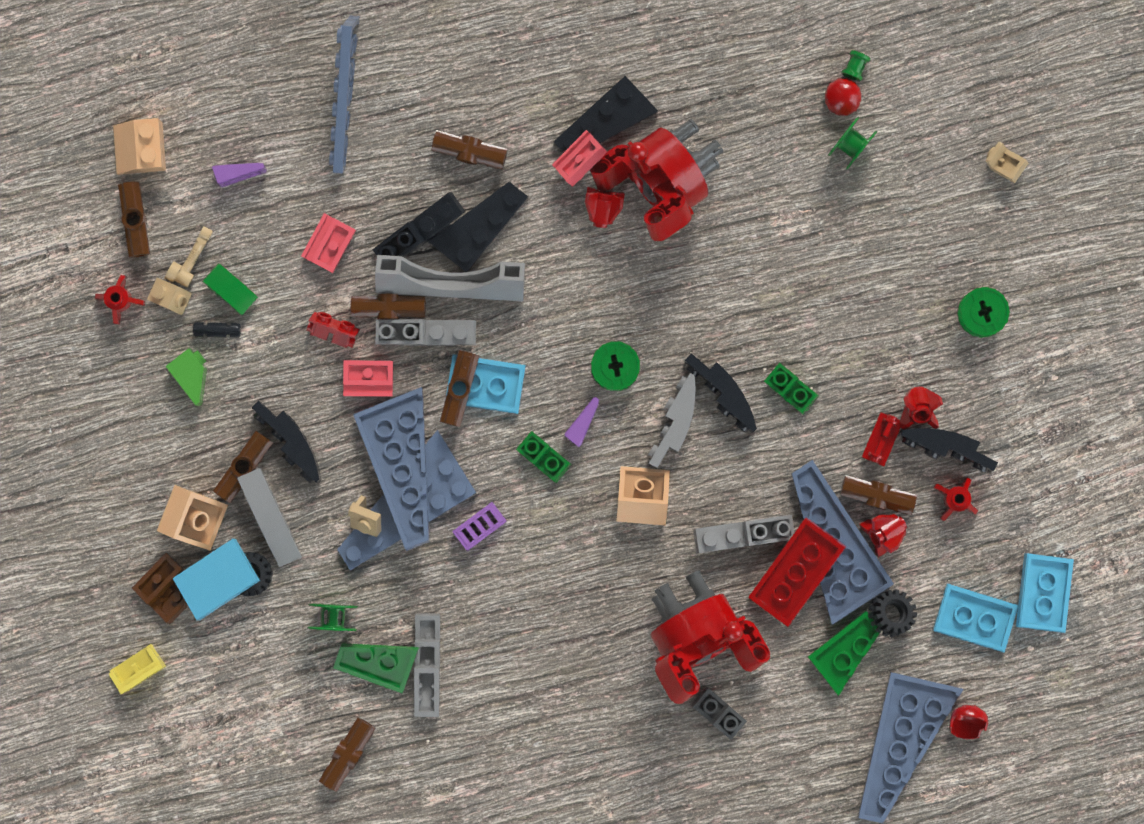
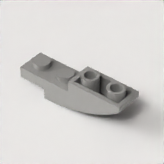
[375,319,476,346]
[647,373,696,469]
[693,515,794,554]

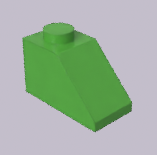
[166,348,207,406]

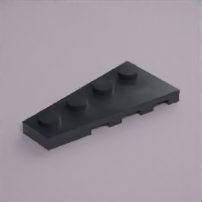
[553,76,658,153]
[428,181,529,272]

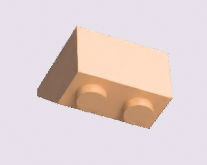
[113,118,166,175]
[616,466,670,526]
[157,485,228,551]

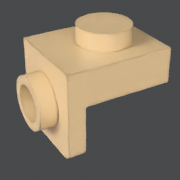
[986,142,1029,183]
[147,278,191,315]
[348,495,381,537]

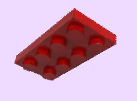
[748,517,846,627]

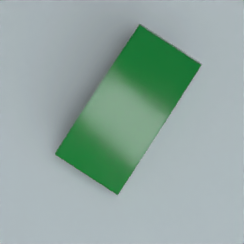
[202,263,258,315]
[764,362,819,415]
[516,431,572,483]

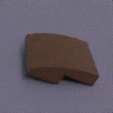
[132,553,188,625]

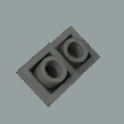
[691,687,747,740]

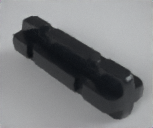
[193,322,241,338]

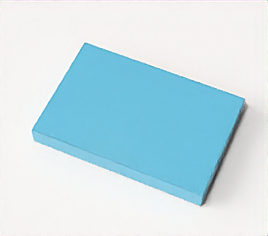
[446,354,526,414]
[173,539,260,621]
[1016,553,1074,633]
[932,583,1018,653]

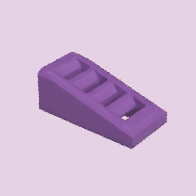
[212,163,267,188]
[564,397,599,447]
[452,502,507,551]

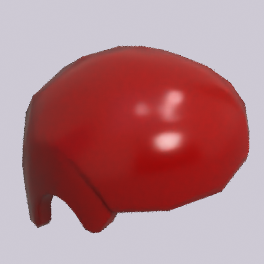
[825,78,862,116]
[949,705,989,740]

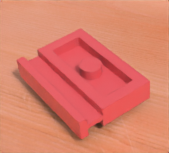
[552,130,607,187]
[301,213,356,273]
[343,360,393,397]

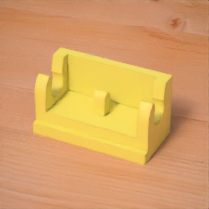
[109,644,166,694]

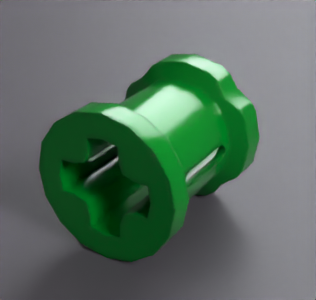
[841,50,871,82]

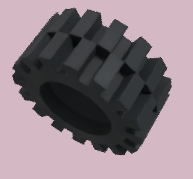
[240,552,273,597]
[868,589,917,637]

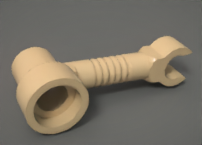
[165,227,213,288]

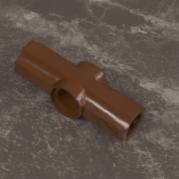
[431,130,508,170]
[118,181,151,258]
[350,294,426,320]
[440,350,480,427]
[213,431,274,503]
[840,475,917,515]
[319,717,376,792]

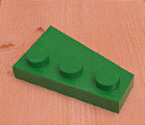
[807,611,881,696]
[333,643,419,694]

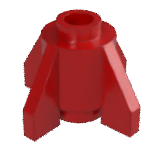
[585,186,625,228]
[95,275,145,325]
[900,387,943,430]
[933,477,978,521]
[860,514,907,558]

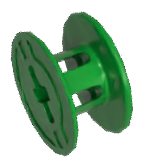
[828,117,878,170]
[957,287,1010,338]
[591,341,640,391]
[307,604,358,631]

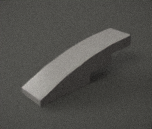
[237,468,302,567]
[414,613,440,717]

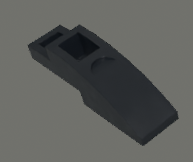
[372,192,466,258]
[684,353,757,433]
[252,401,322,483]
[898,428,998,474]

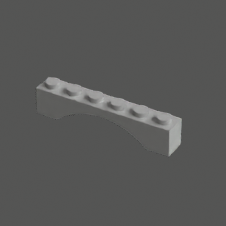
[375,255,525,301]

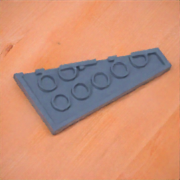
[329,15,360,173]
[353,387,430,551]
[337,430,476,570]
[791,460,894,625]
[858,672,964,824]

